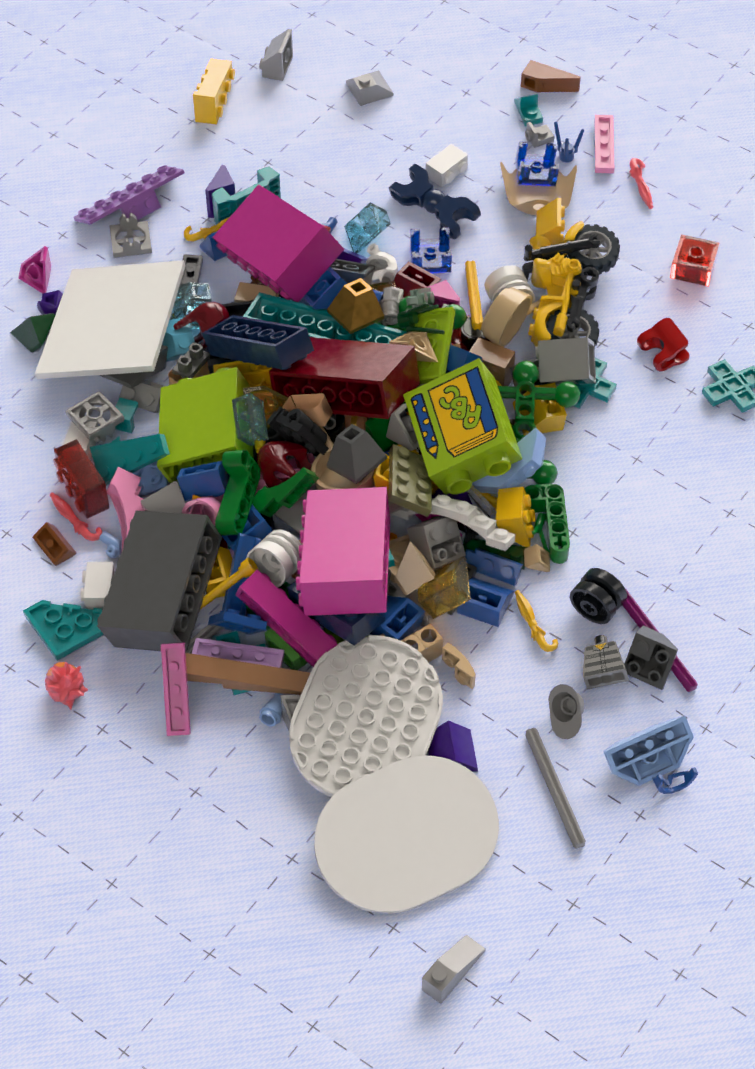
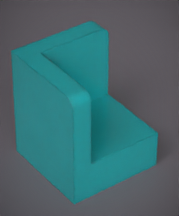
[115,397,139,434]

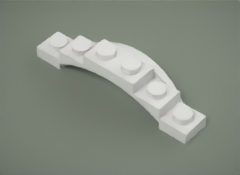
[391,495,516,551]

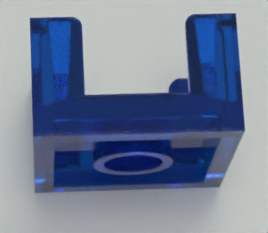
[515,142,559,186]
[410,227,452,273]

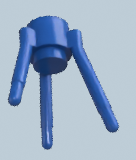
[554,122,584,163]

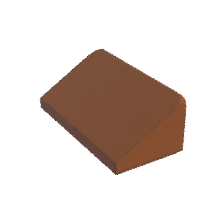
[32,522,77,566]

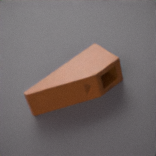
[521,60,581,93]

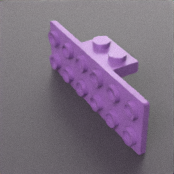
[73,165,185,225]

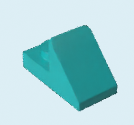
[514,94,543,126]

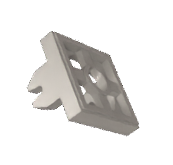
[109,213,152,258]
[65,391,124,442]

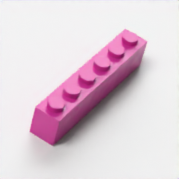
[235,569,338,667]

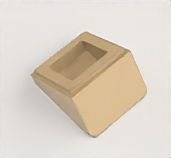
[524,544,550,572]

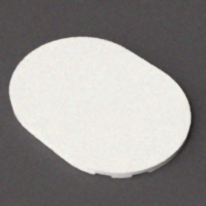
[289,635,443,797]
[314,756,499,914]

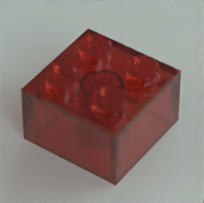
[670,234,720,287]

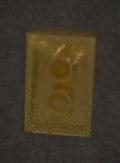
[418,556,471,619]

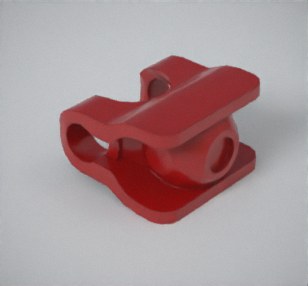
[637,318,690,372]

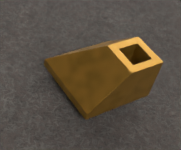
[327,278,384,334]

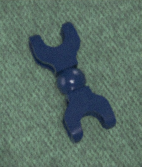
[388,164,481,240]

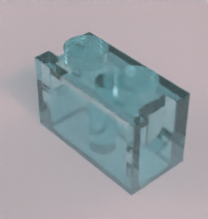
[232,393,269,446]

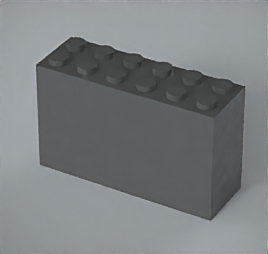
[97,511,222,653]

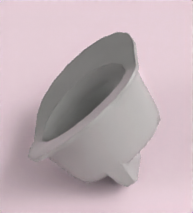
[548,684,585,739]

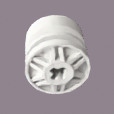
[484,265,535,303]
[246,530,302,588]

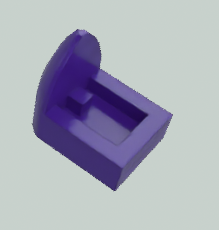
[37,290,63,315]

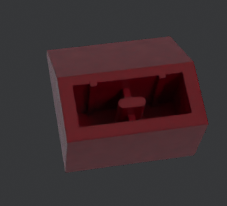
[391,261,441,298]

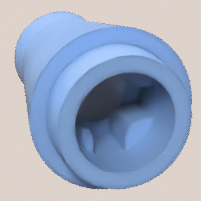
[259,693,283,726]

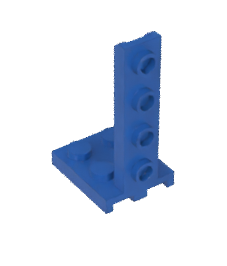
[208,533,267,635]

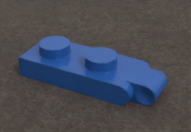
[463,548,523,586]

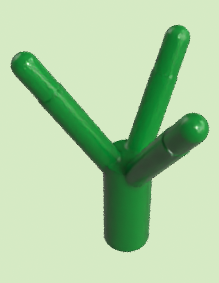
[519,513,549,552]

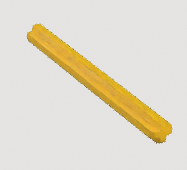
[465,260,483,330]

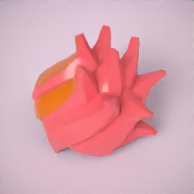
[45,662,88,710]

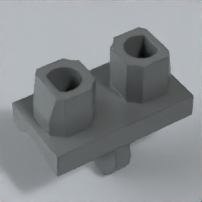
[172,342,210,378]

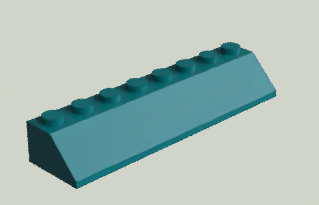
[243,292,407,344]

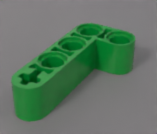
[215,450,261,536]
[524,484,570,564]

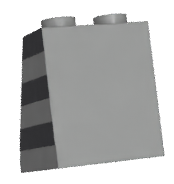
[535,337,596,384]

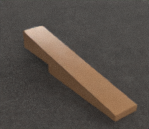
[186,653,310,695]

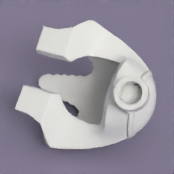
[363,243,398,292]

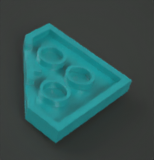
[23,600,104,661]

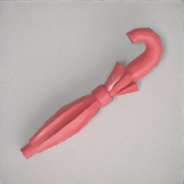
[629,158,653,209]
[49,492,102,541]

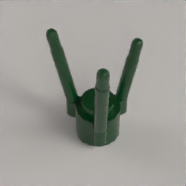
[397,303,445,334]

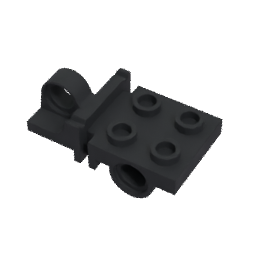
[266,407,329,455]

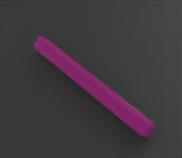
[622,589,698,692]

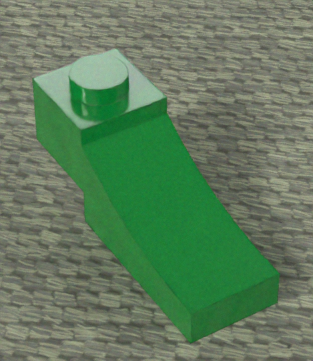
[252,467,319,518]

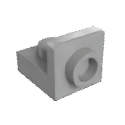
[525,122,555,148]

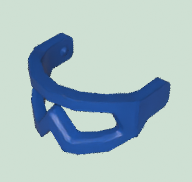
[652,767,698,794]

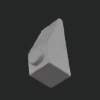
[421,935,486,1004]

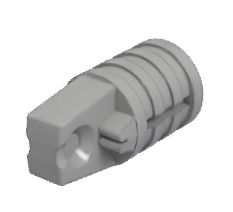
[380,287,399,325]

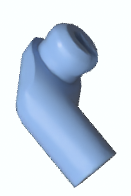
[99,531,121,558]

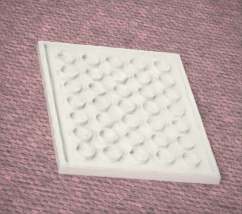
[35,260,186,379]

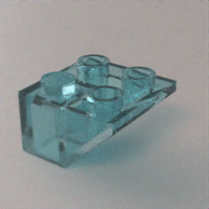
[344,202,391,254]
[169,282,212,329]

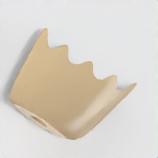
[500,162,577,216]

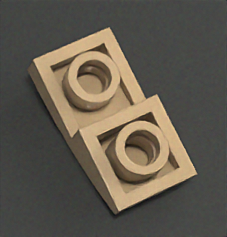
[442,642,476,689]

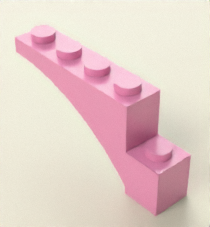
[106,467,145,553]

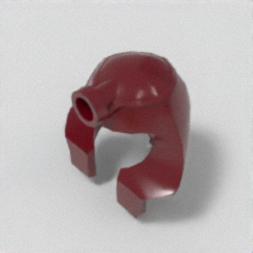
[173,301,230,349]
[257,441,312,488]

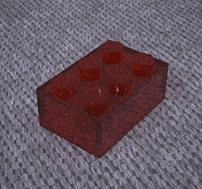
[53,439,110,519]

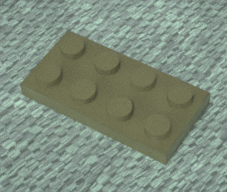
[388,444,432,517]

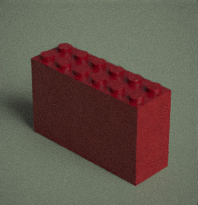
[269,337,420,419]

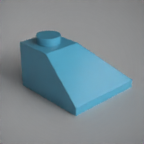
[162,318,194,362]

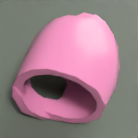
[182,495,221,526]

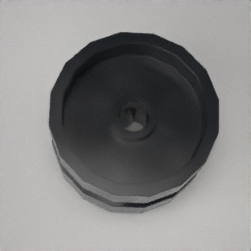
[569,568,627,624]

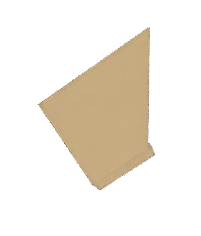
[389,332,438,362]
[393,541,435,596]

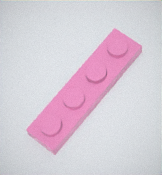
[594,115,614,174]

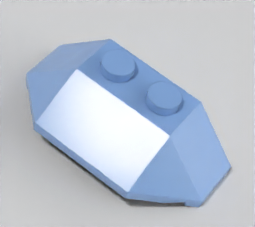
[472,428,546,494]
[603,716,694,786]

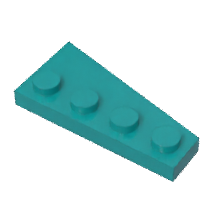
[90,434,170,486]

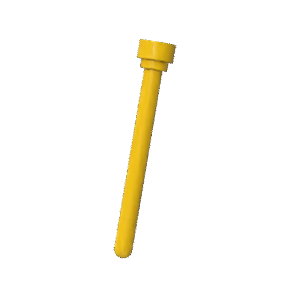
[200,558,259,610]

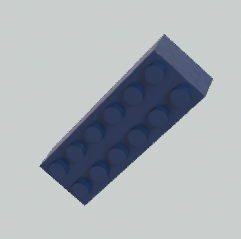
[202,315,314,370]

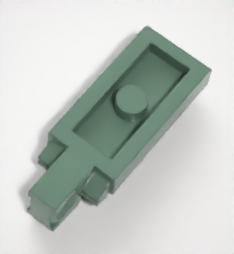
[406,287,434,308]

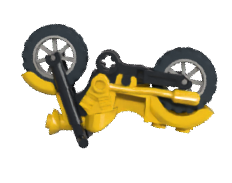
[522,221,620,349]

